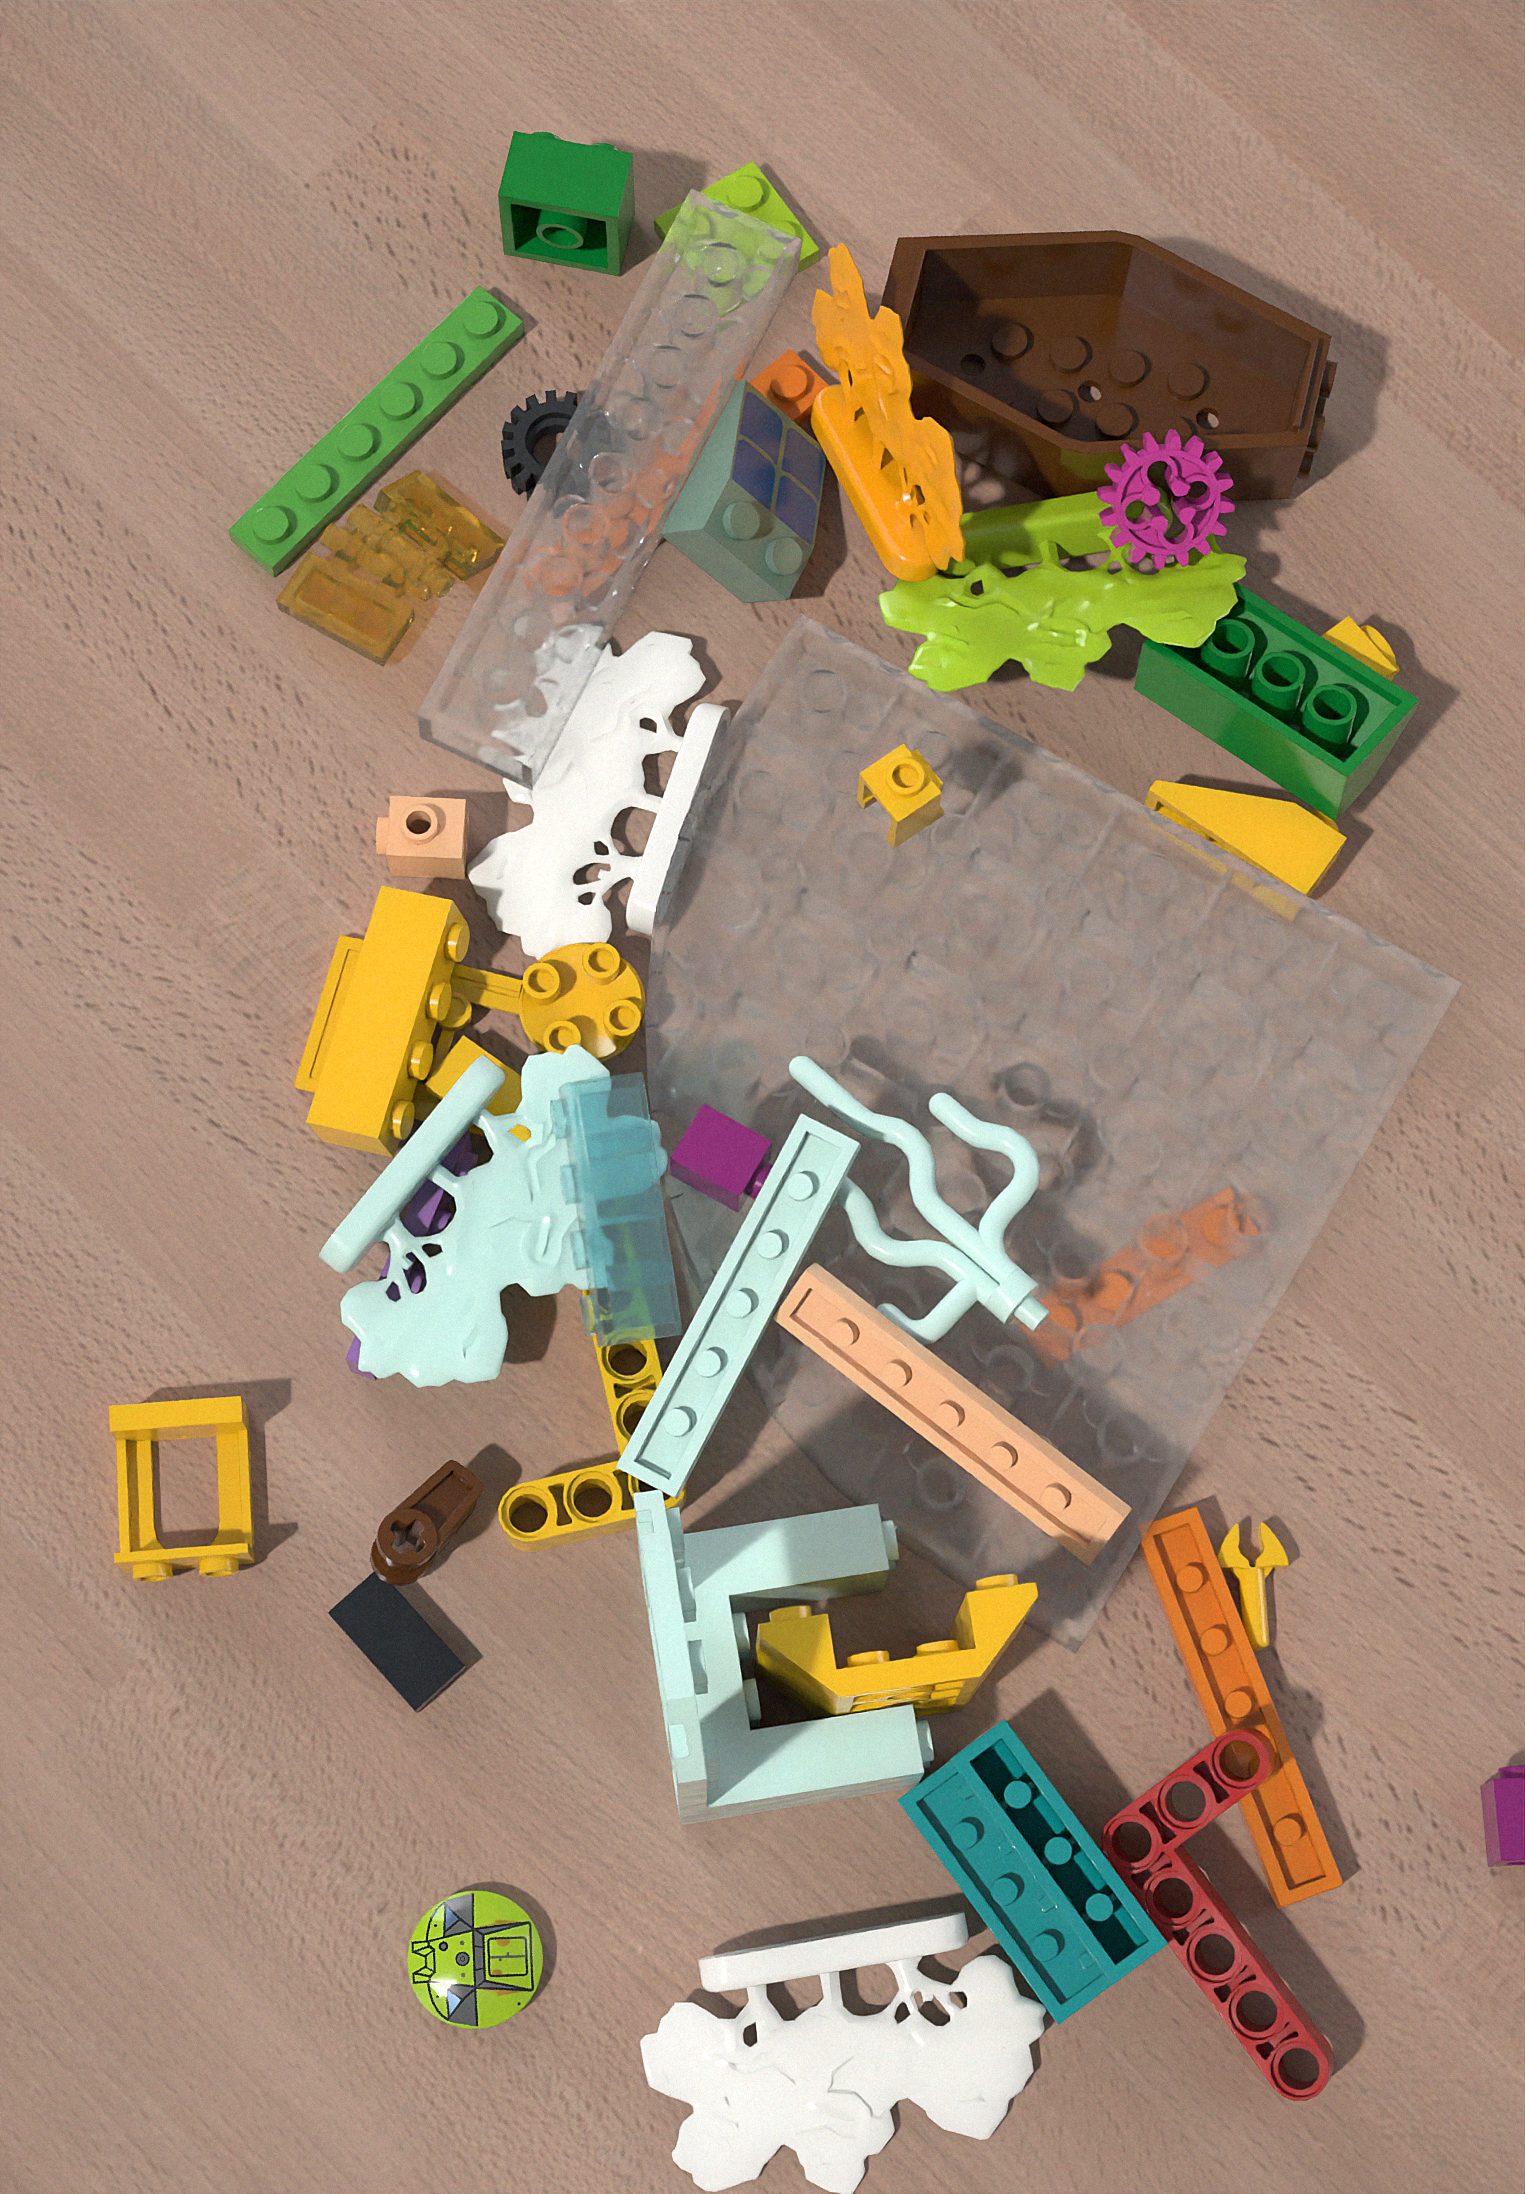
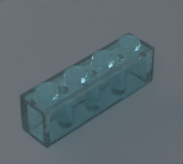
[550,1071,683,1348]

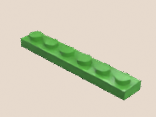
[228,285,524,578]

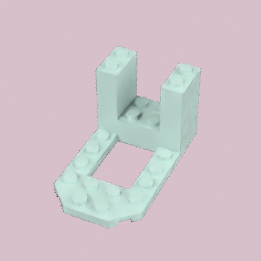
[633,1489,934,1825]

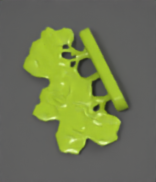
[877,486,1247,692]

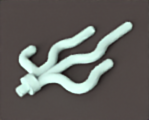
[789,1056,1051,1345]

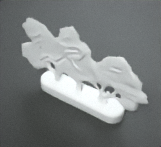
[466,624,731,960]
[640,1911,1046,2194]

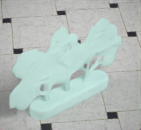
[318,1044,668,1388]

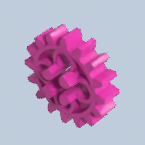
[1097,429,1235,569]

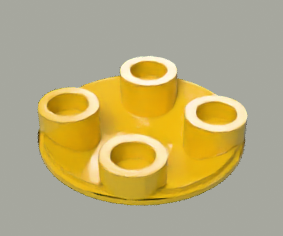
[519,942,646,1063]

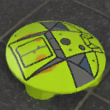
[407,1891,543,2029]

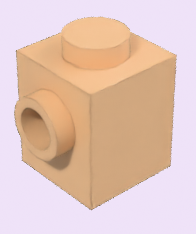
[376,796,469,879]

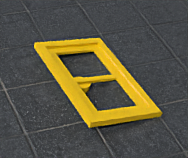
[294,934,544,1137]

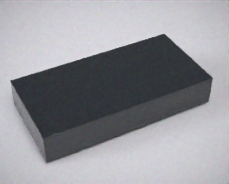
[328,1572,466,1713]

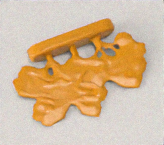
[810,243,966,582]

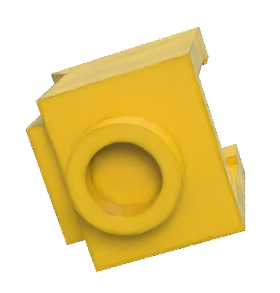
[856,743,945,849]

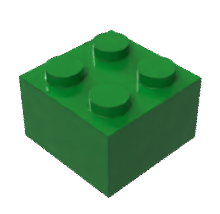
[498,131,635,277]

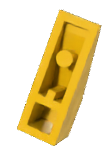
[1142,780,1347,916]

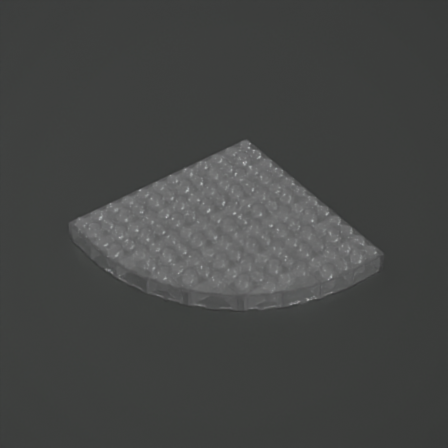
[645,613,1462,1654]

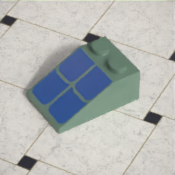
[659,380,827,603]

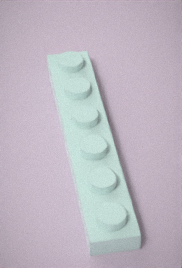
[616,1113,861,1499]

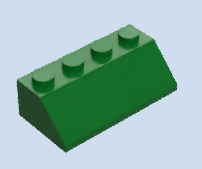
[1134,582,1419,821]

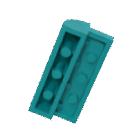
[897,1719,1168,2025]

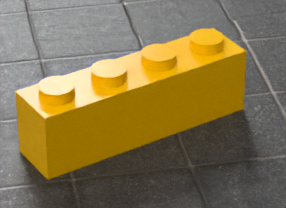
[306,886,470,1158]

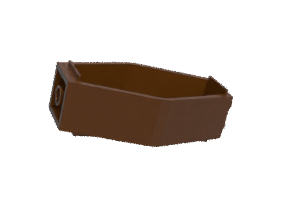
[881,230,1338,503]

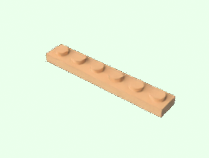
[772,1262,1133,1566]

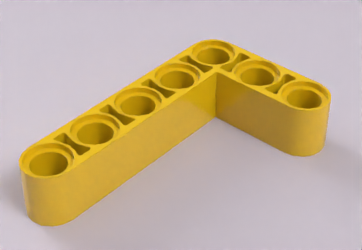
[498,1205,687,1552]

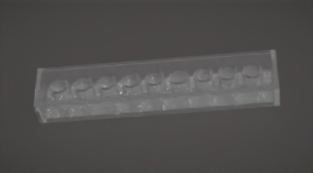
[417,188,802,791]

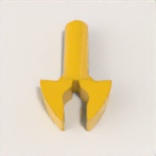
[1216,1522,1289,1650]

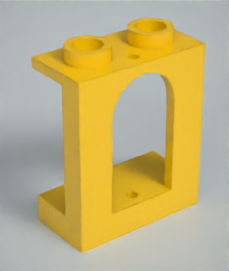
[109,1396,255,1582]

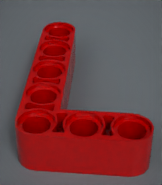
[1101,1727,1335,2101]

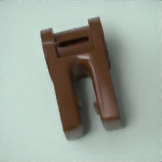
[370,1460,484,1586]

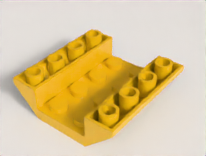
[754,1574,1038,1720]

